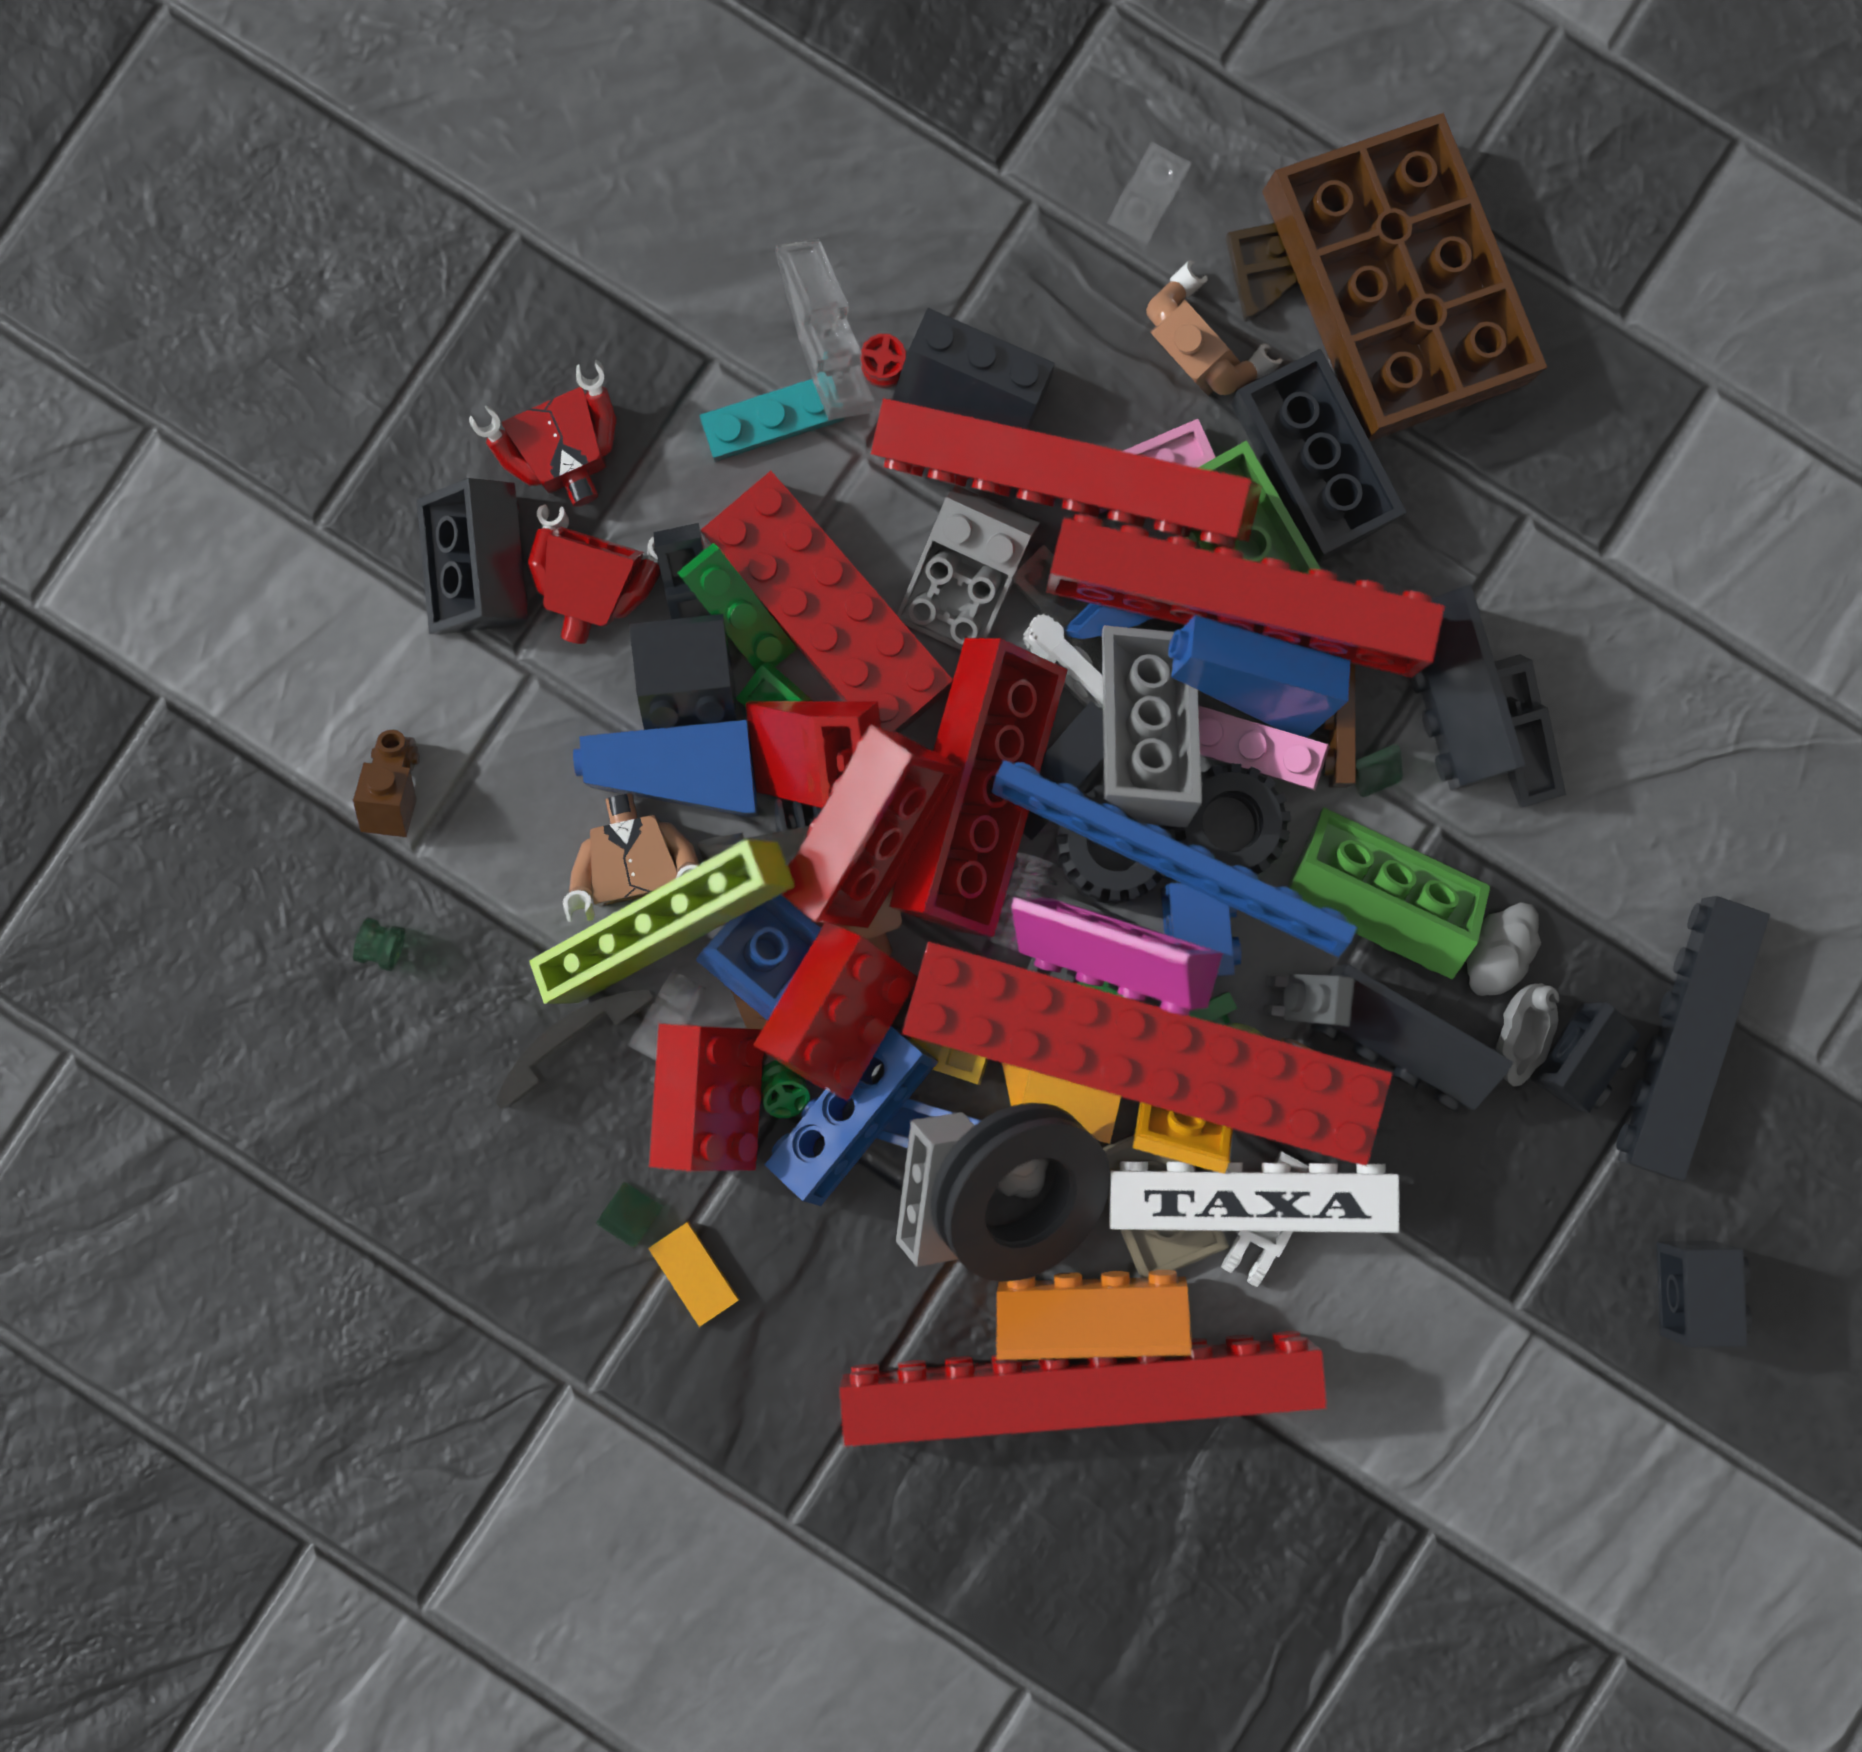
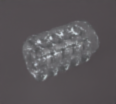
[989,852,1062,952]

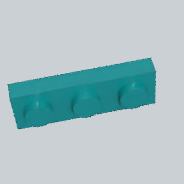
[699,373,844,462]

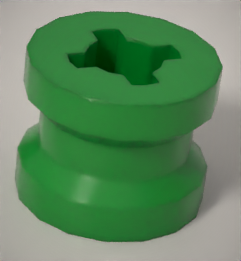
[761,1060,810,1118]

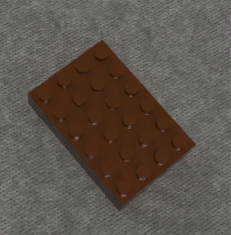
[1262,112,1547,441]

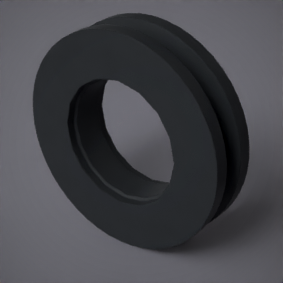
[930,1102,1110,1281]

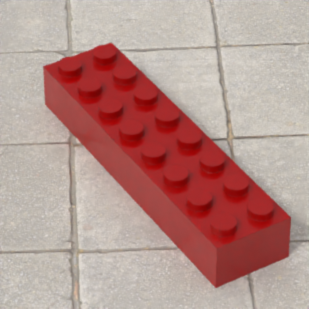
[870,398,1262,548]
[1046,515,1444,678]

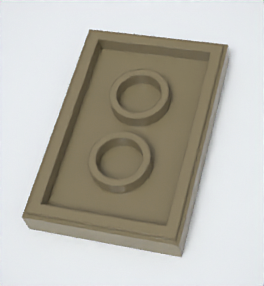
[1103,1133,1229,1278]

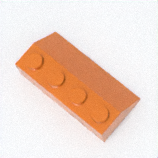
[997,1270,1191,1360]

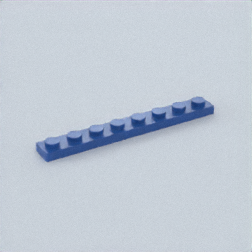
[992,760,1357,957]

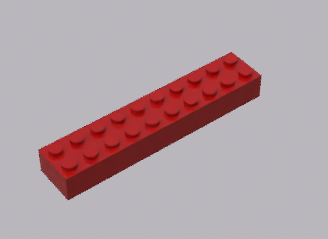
[902,942,1392,1166]
[840,1331,1327,1446]

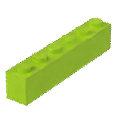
[529,839,795,1004]

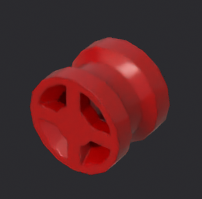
[861,334,906,388]

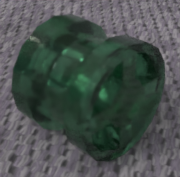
[353,917,406,972]

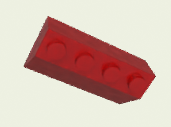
[781,726,962,928]

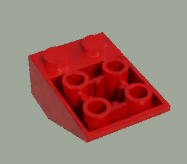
[746,701,881,808]

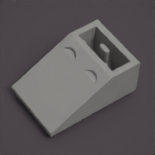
[897,485,1039,650]

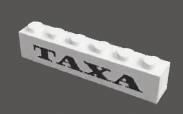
[1109,1161,1399,1233]

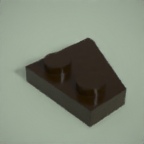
[1226,223,1299,322]

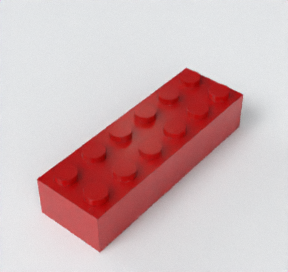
[700,470,953,734]
[889,638,1068,938]

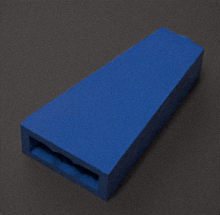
[1168,615,1350,738]
[573,720,759,817]

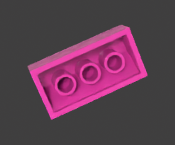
[1012,898,1223,1015]

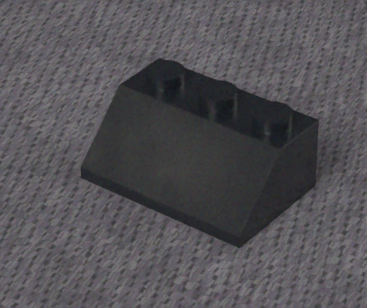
[892,308,1055,430]
[416,478,528,635]

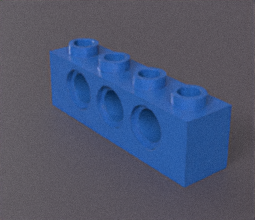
[765,1024,938,1206]

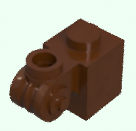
[353,730,420,837]

